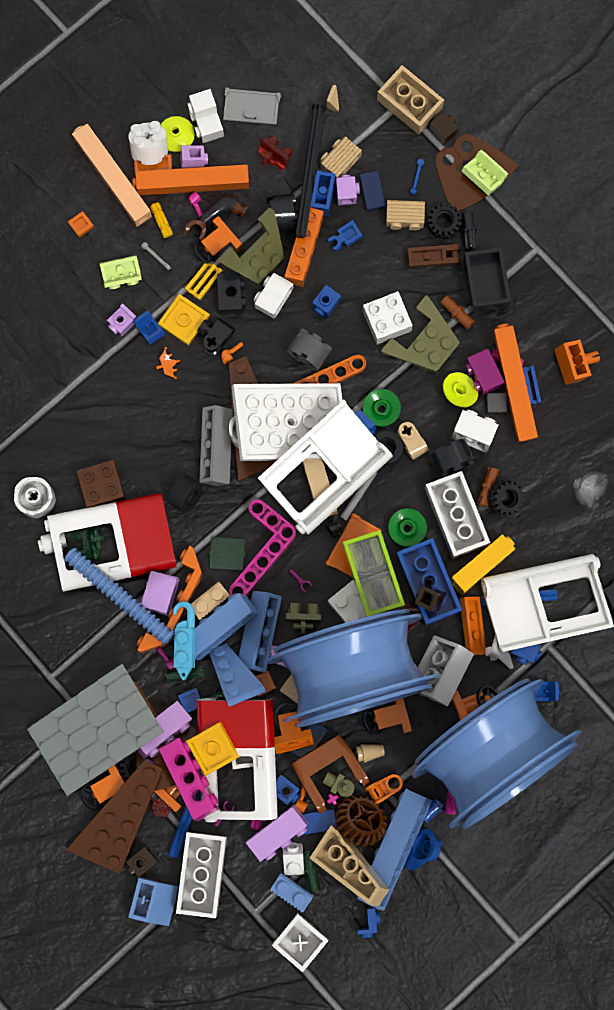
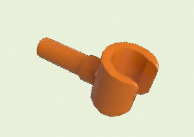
[221,342,243,364]
[296,786,308,813]

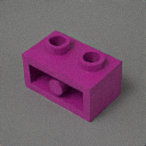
[465,349,505,396]

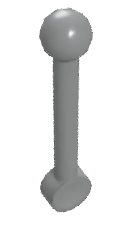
[141,242,171,271]

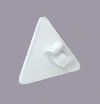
[485,635,513,669]

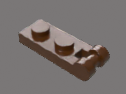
[407,244,461,268]

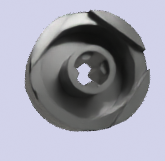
[287,328,332,371]

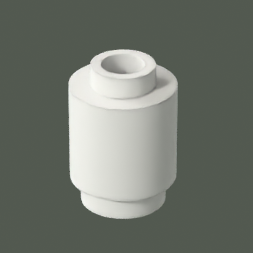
[38,532,67,554]

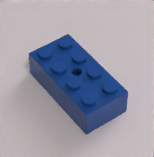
[396,538,462,626]

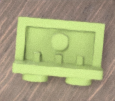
[462,150,508,196]
[100,255,142,289]

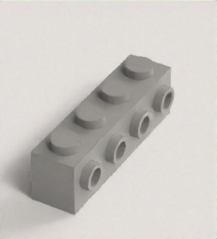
[200,405,232,486]

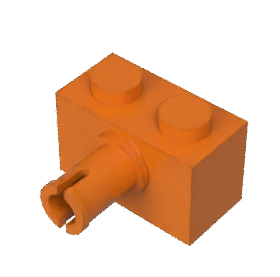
[554,340,600,385]

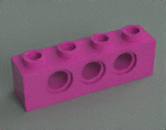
[159,738,219,821]

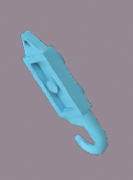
[173,601,196,680]

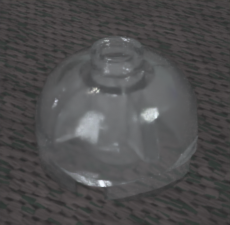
[573,471,608,510]

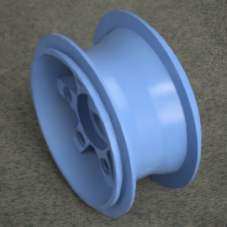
[266,609,440,728]
[411,678,582,830]

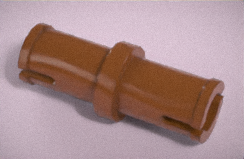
[440,295,475,329]
[477,467,499,507]

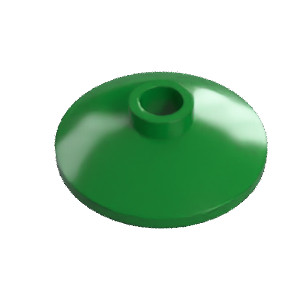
[363,389,401,427]
[388,508,427,547]

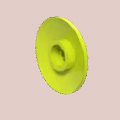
[160,116,195,152]
[443,372,478,407]

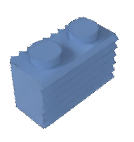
[270,873,314,912]

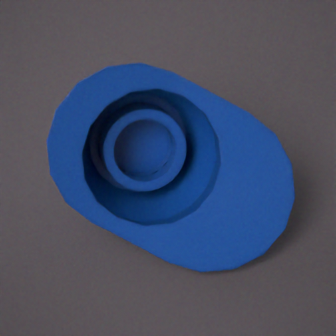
[404,828,443,870]

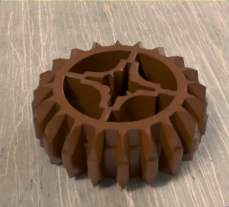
[335,793,388,847]

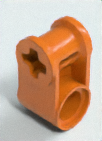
[364,774,403,805]

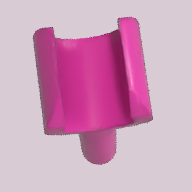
[189,192,202,217]

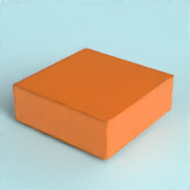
[68,211,94,238]
[255,671,276,697]

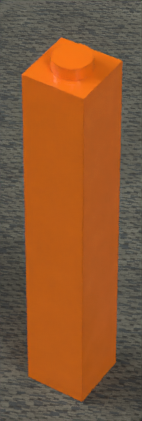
[133,165,249,195]
[493,324,538,443]

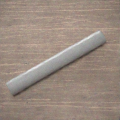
[340,472,377,521]

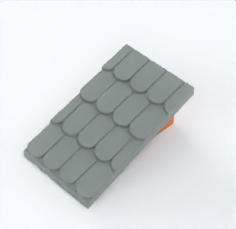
[27,664,164,796]

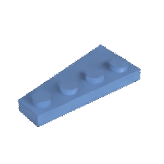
[209,643,266,707]

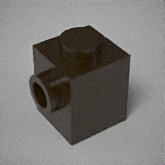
[429,112,459,146]
[415,585,446,612]
[126,846,159,878]

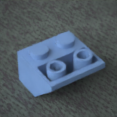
[128,877,179,926]

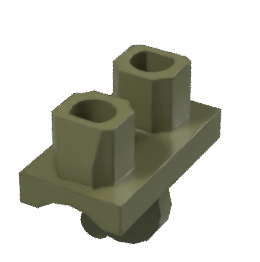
[286,603,321,635]
[323,772,354,797]

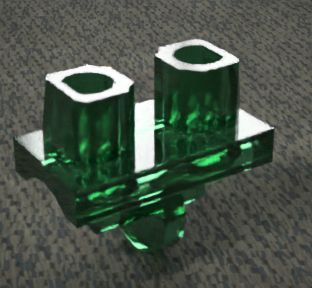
[73,526,106,560]

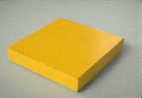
[158,294,210,346]
[186,722,240,776]

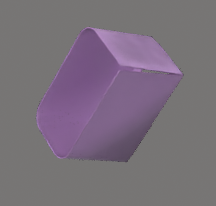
[141,571,179,616]

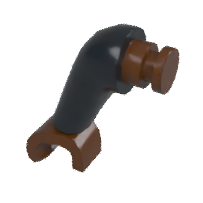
[183,195,248,241]

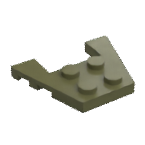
[218,208,284,284]
[381,295,460,373]

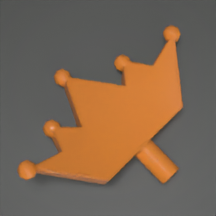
[156,347,180,379]

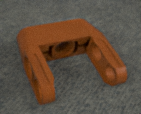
[291,734,370,814]

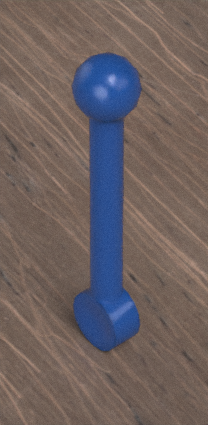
[410,159,424,195]

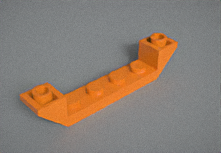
[137,546,203,653]

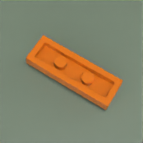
[460,597,486,656]

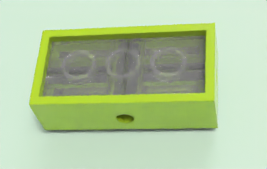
[342,530,405,617]

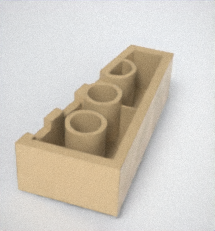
[310,825,389,906]

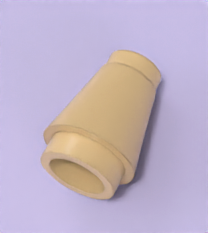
[355,744,385,763]

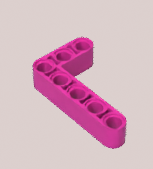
[229,499,296,596]

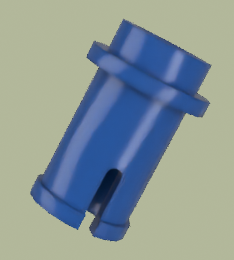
[424,798,444,823]

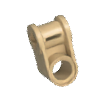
[398,422,429,460]

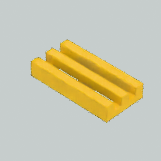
[185,263,223,301]

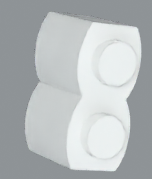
[254,273,294,319]

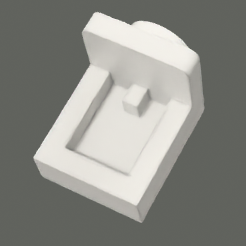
[283,842,304,875]

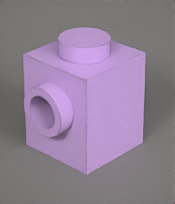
[336,175,360,205]

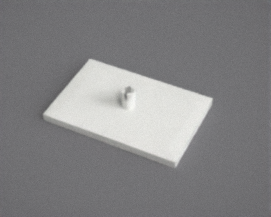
[232,383,342,461]

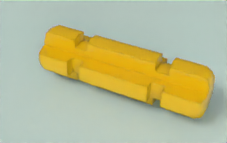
[150,202,173,238]

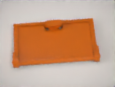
[325,513,382,578]

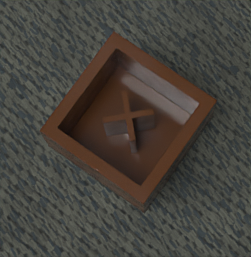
[77,460,126,508]

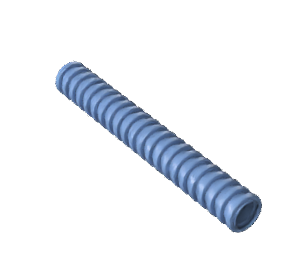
[64,548,174,645]

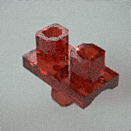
[257,136,293,170]

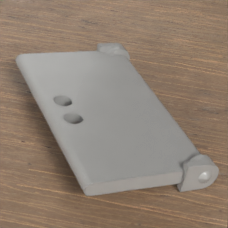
[223,87,281,125]

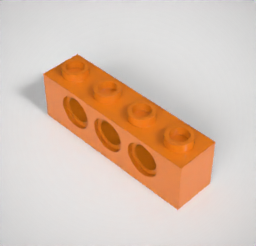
[285,207,324,287]

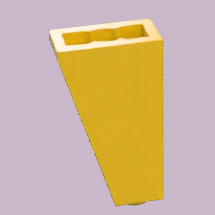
[450,534,515,596]

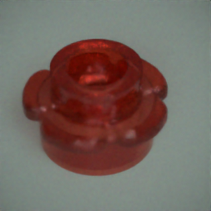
[152,798,171,817]

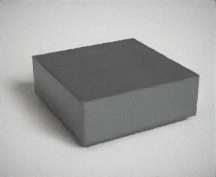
[487,393,507,413]

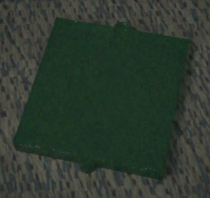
[208,537,246,571]

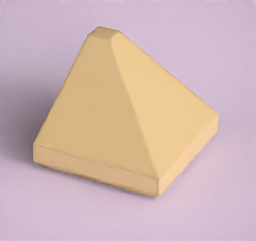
[326,85,339,112]

